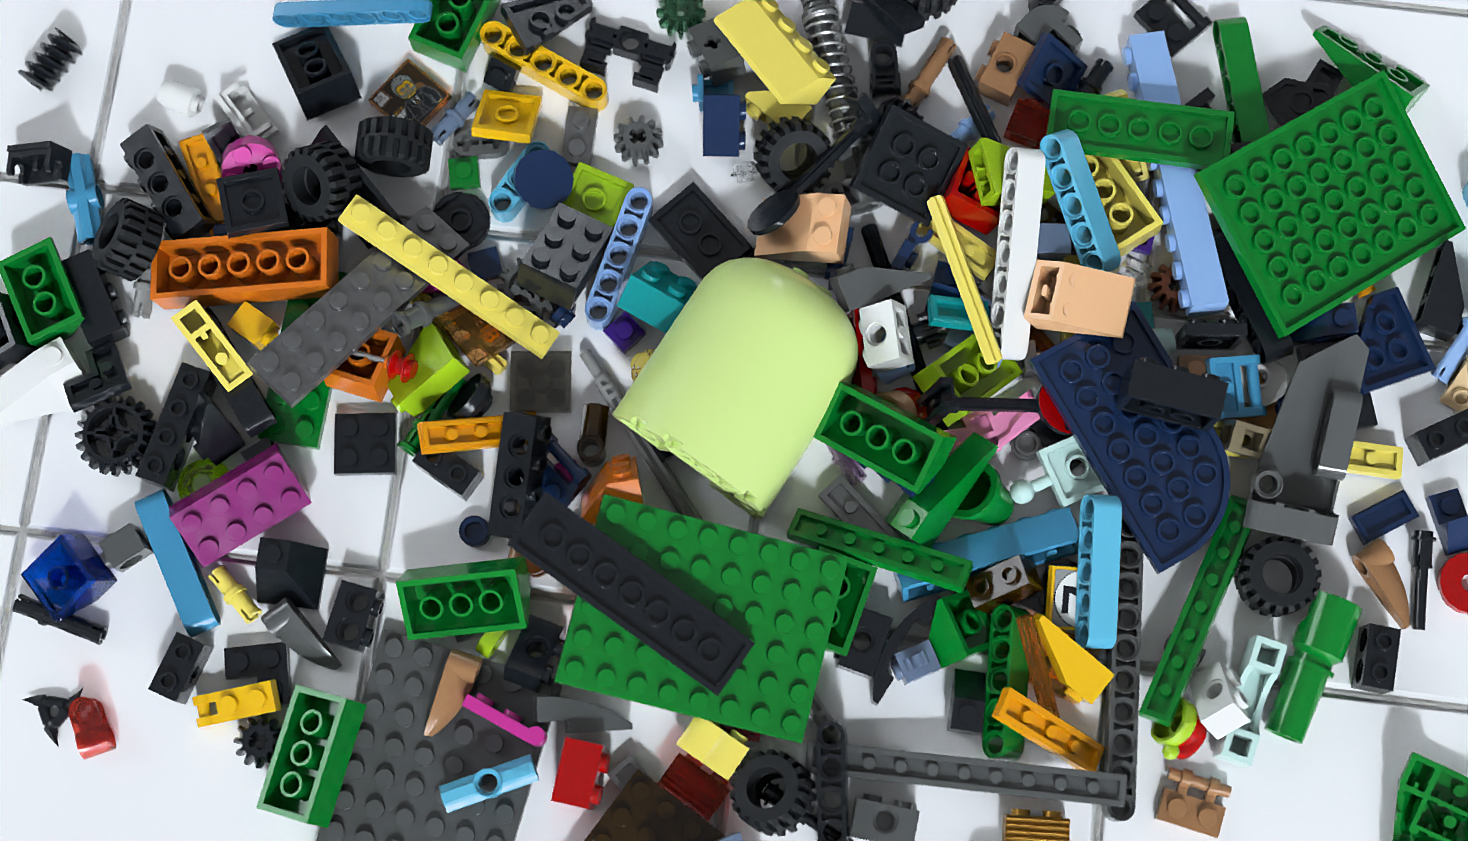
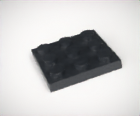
[849,104,968,227]

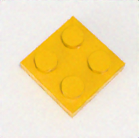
[471,89,542,144]

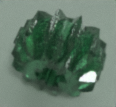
[656,0,706,40]

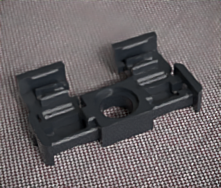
[580,17,677,93]

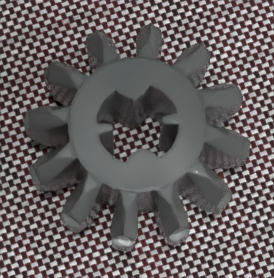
[613,114,664,167]

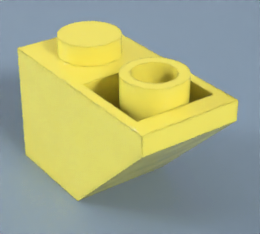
[744,90,813,130]

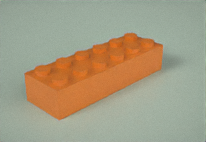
[150,227,339,310]

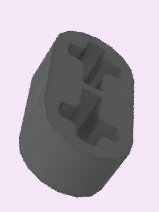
[453,130,510,160]

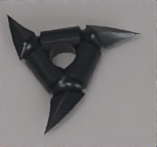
[21,688,83,747]

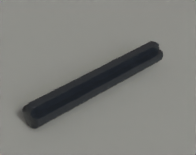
[947,55,1002,144]

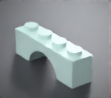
[1212,635,1288,768]

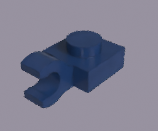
[891,221,933,271]

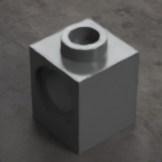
[98,523,154,573]

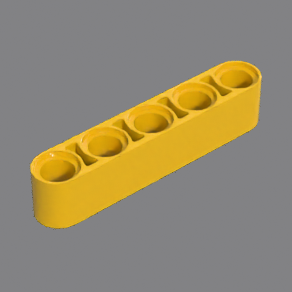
[480,21,609,112]

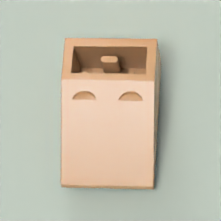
[1024,260,1136,338]

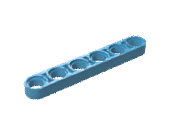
[272,0,433,28]

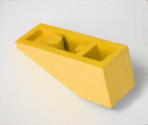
[1031,613,1115,705]

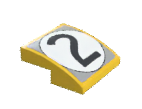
[1045,565,1077,630]

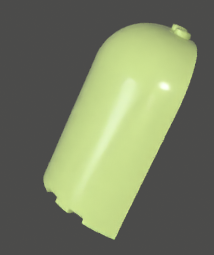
[612,257,858,520]

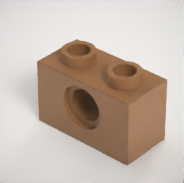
[974,32,1035,107]

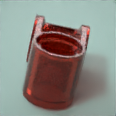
[68,697,116,760]

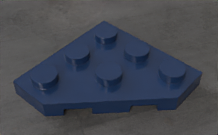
[1357,287,1436,395]

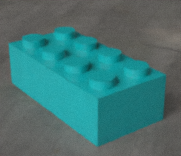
[617,261,697,333]

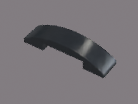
[871,595,943,706]

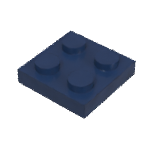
[1016,33,1088,111]

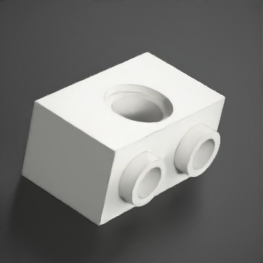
[858,299,914,373]
[1188,660,1250,740]

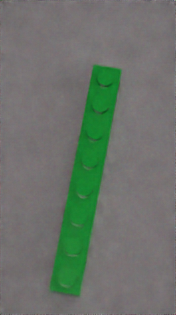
[1139,495,1252,727]

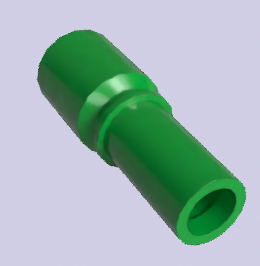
[1264,590,1363,744]

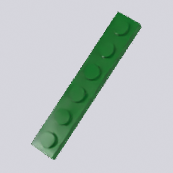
[786,508,973,593]

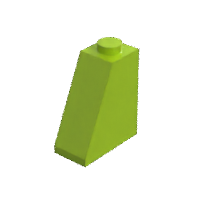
[968,138,1055,206]
[387,322,470,418]

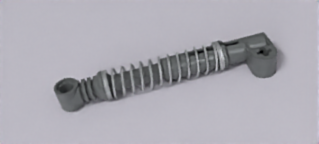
[801,0,883,217]

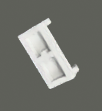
[213,82,280,140]

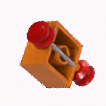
[324,329,418,403]

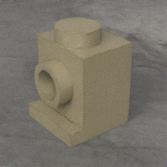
[1219,419,1271,460]

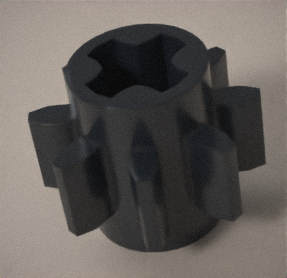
[912,311,948,350]

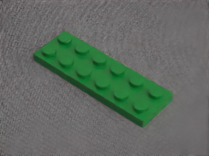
[1046,89,1235,170]
[258,271,348,450]

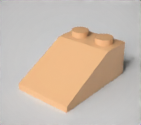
[754,193,852,264]

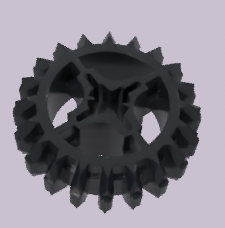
[74,394,157,477]

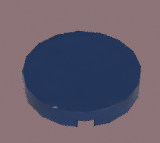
[513,149,574,210]

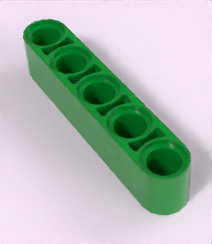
[1213,16,1270,143]
[982,604,1032,762]

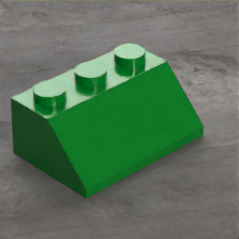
[0,237,85,348]
[816,546,878,656]

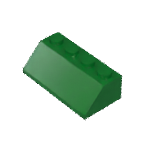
[813,382,957,494]
[395,557,531,640]

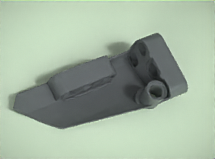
[1242,334,1370,546]

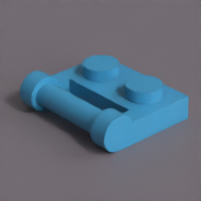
[1205,355,1267,420]

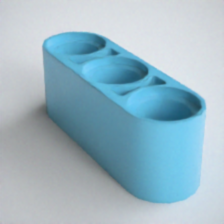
[489,141,549,223]

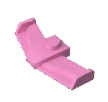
[943,389,1040,453]

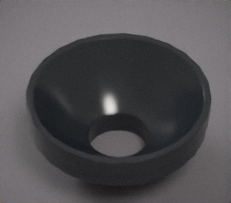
[447,372,493,419]

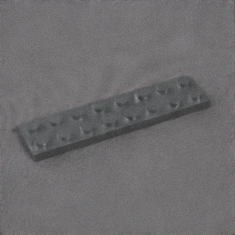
[247,205,469,408]

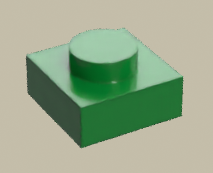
[448,156,481,191]

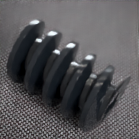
[17,27,83,92]

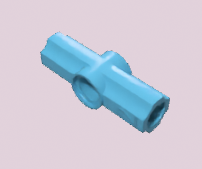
[439,754,539,813]

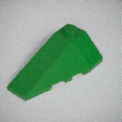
[1312,25,1431,114]
[885,432,999,548]

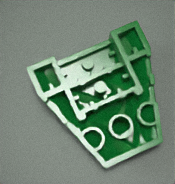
[1393,752,1468,841]

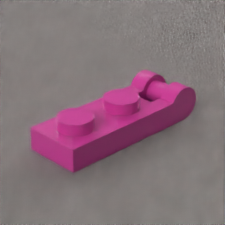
[462,693,548,747]

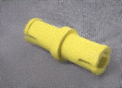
[208,565,262,624]

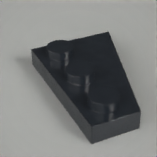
[500,0,593,56]

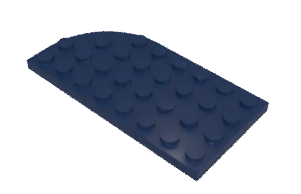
[1028,301,1230,575]

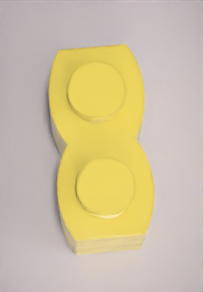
[676,717,750,780]

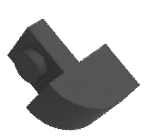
[1013,5,1084,54]

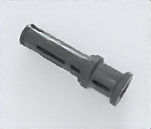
[391,293,461,337]

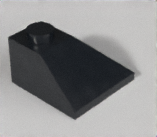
[255,537,329,610]

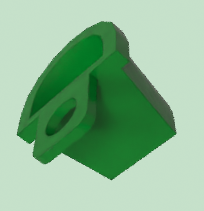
[952,463,1015,526]

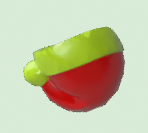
[1150,697,1207,760]

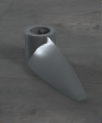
[261,597,342,670]

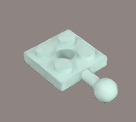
[1010,436,1105,508]

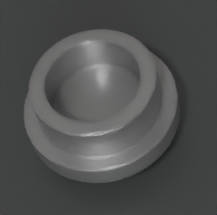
[1011,430,1042,461]

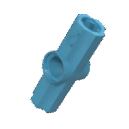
[66,153,104,246]

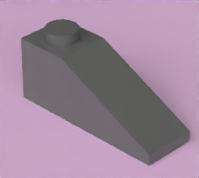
[829,263,932,312]

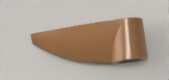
[1352,539,1410,629]
[423,649,483,737]

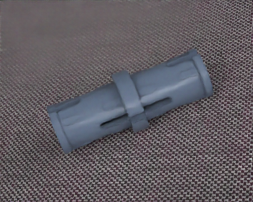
[431,91,480,146]

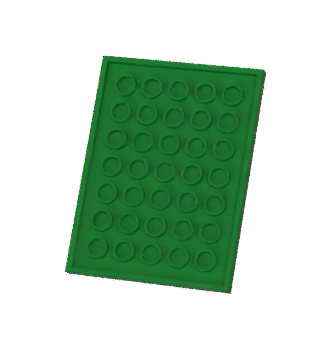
[1194,70,1466,338]
[554,494,849,744]

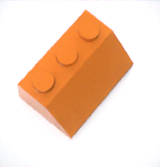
[581,454,644,524]

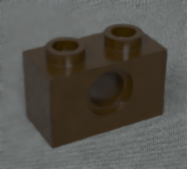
[966,555,1043,614]

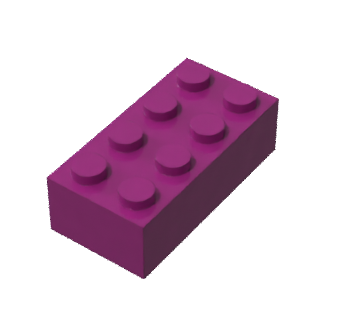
[169,443,312,568]

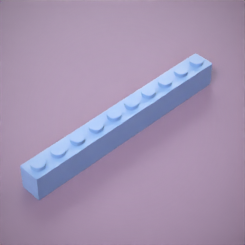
[1122,30,1229,318]

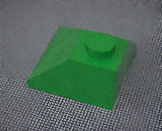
[928,590,991,669]

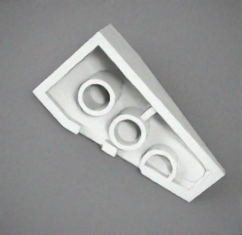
[0,337,87,427]

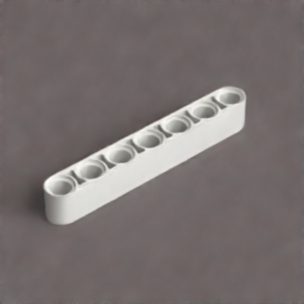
[990,147,1045,360]

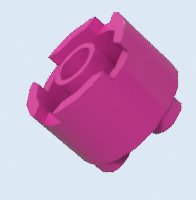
[221,135,283,182]

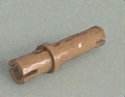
[903,37,957,107]

